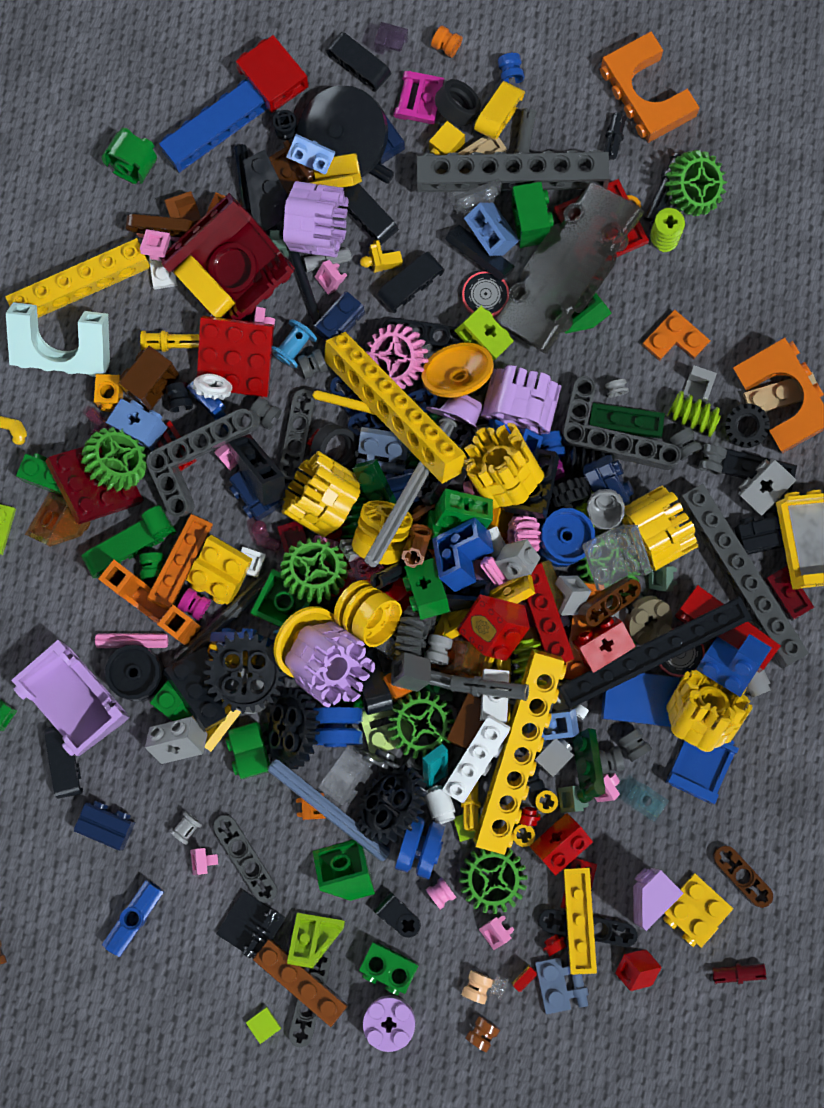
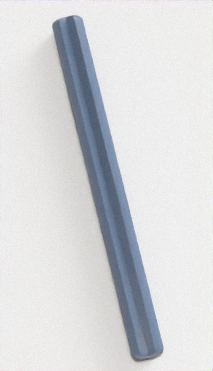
[268,760,390,861]

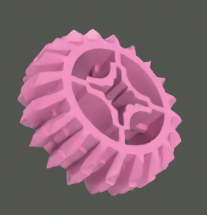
[366,324,429,389]

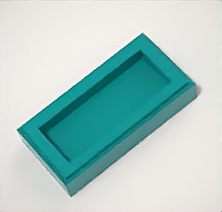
[423,744,448,788]

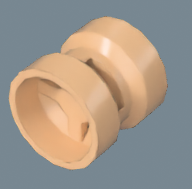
[461,970,494,1005]

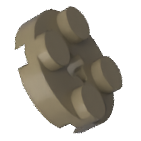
[624,596,672,646]

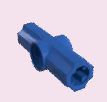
[102,880,164,957]

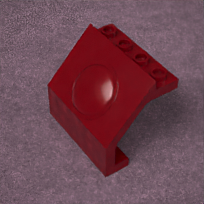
[160,193,295,320]

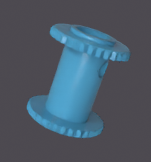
[272,319,317,368]

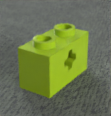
[454,305,514,361]

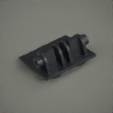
[216,890,286,959]

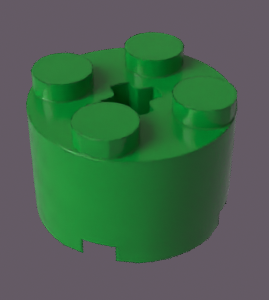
[102,128,157,184]

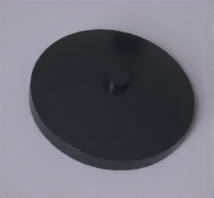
[297,85,388,178]

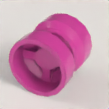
[177,588,211,621]

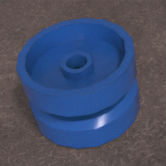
[537,508,595,567]
[313,707,363,747]
[395,816,446,879]

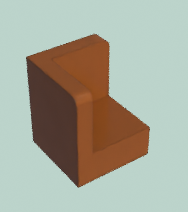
[164,191,201,223]

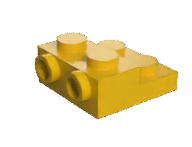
[186,535,253,605]
[663,873,733,948]

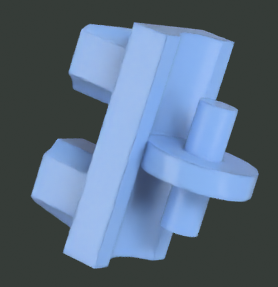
[286,134,335,175]

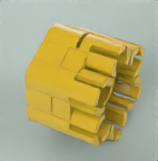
[463,423,544,509]
[281,451,360,537]
[622,485,698,571]
[666,670,752,752]

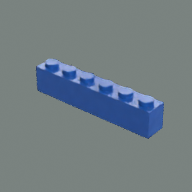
[159,79,267,173]

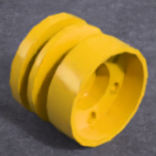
[351,500,413,565]
[334,580,402,647]

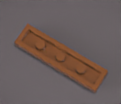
[253,939,348,1027]

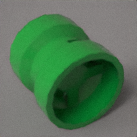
[139,552,164,581]

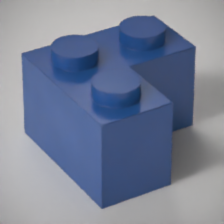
[432,517,494,592]
[696,634,772,697]

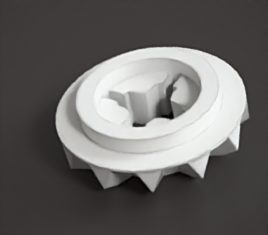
[193,374,232,400]

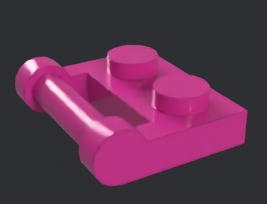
[393,71,444,125]

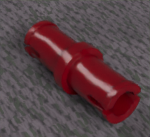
[712,963,767,984]

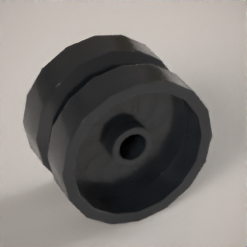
[105,645,165,702]

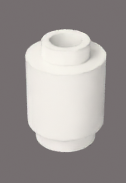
[424,785,456,824]

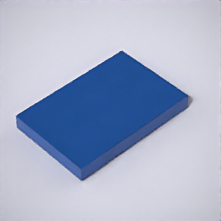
[601,673,680,727]

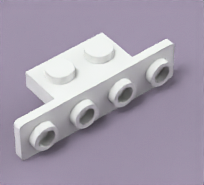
[442,715,510,803]

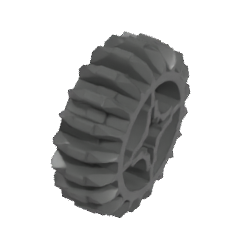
[394,605,437,659]

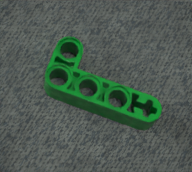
[81,506,176,578]

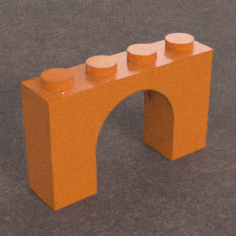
[600,31,700,143]
[733,338,824,453]
[98,560,201,646]

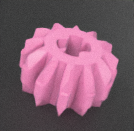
[506,515,542,552]

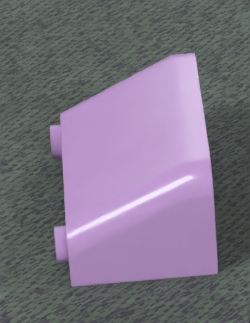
[11,640,130,756]

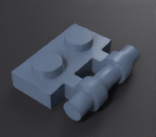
[356,427,408,475]
[535,955,589,1014]

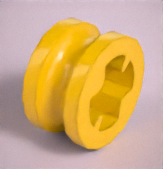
[535,791,558,813]
[513,824,535,847]

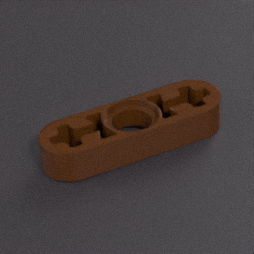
[126,214,195,237]
[578,577,641,626]
[713,846,773,908]

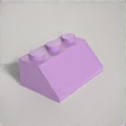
[633,868,684,931]

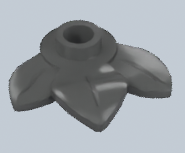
[352,746,400,769]

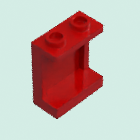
[236,35,309,113]

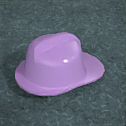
[426,395,482,430]

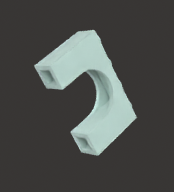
[6,302,110,377]

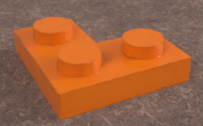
[642,309,711,361]

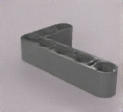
[562,376,681,470]
[146,409,260,517]

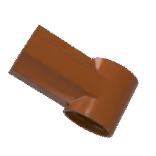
[401,524,432,568]

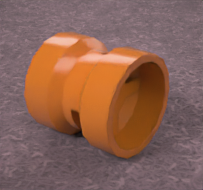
[431,25,463,58]

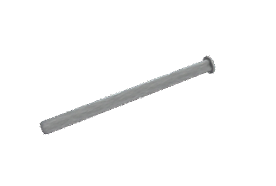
[365,417,457,567]

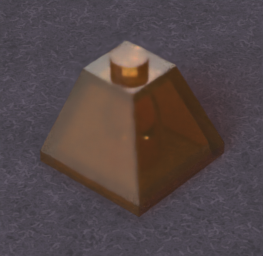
[25,493,90,547]

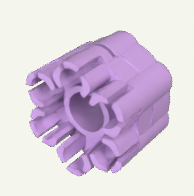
[283,181,349,258]
[481,365,561,435]
[285,622,375,707]

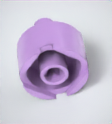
[363,995,415,1052]

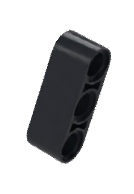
[325,32,391,92]
[343,183,399,246]
[377,251,445,313]
[355,648,393,715]
[44,726,83,799]

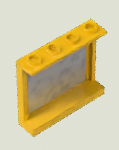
[776,490,824,590]

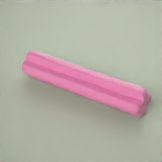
[95,633,169,648]

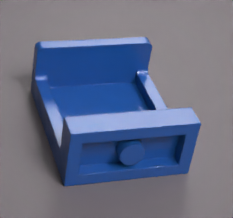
[665,740,739,804]

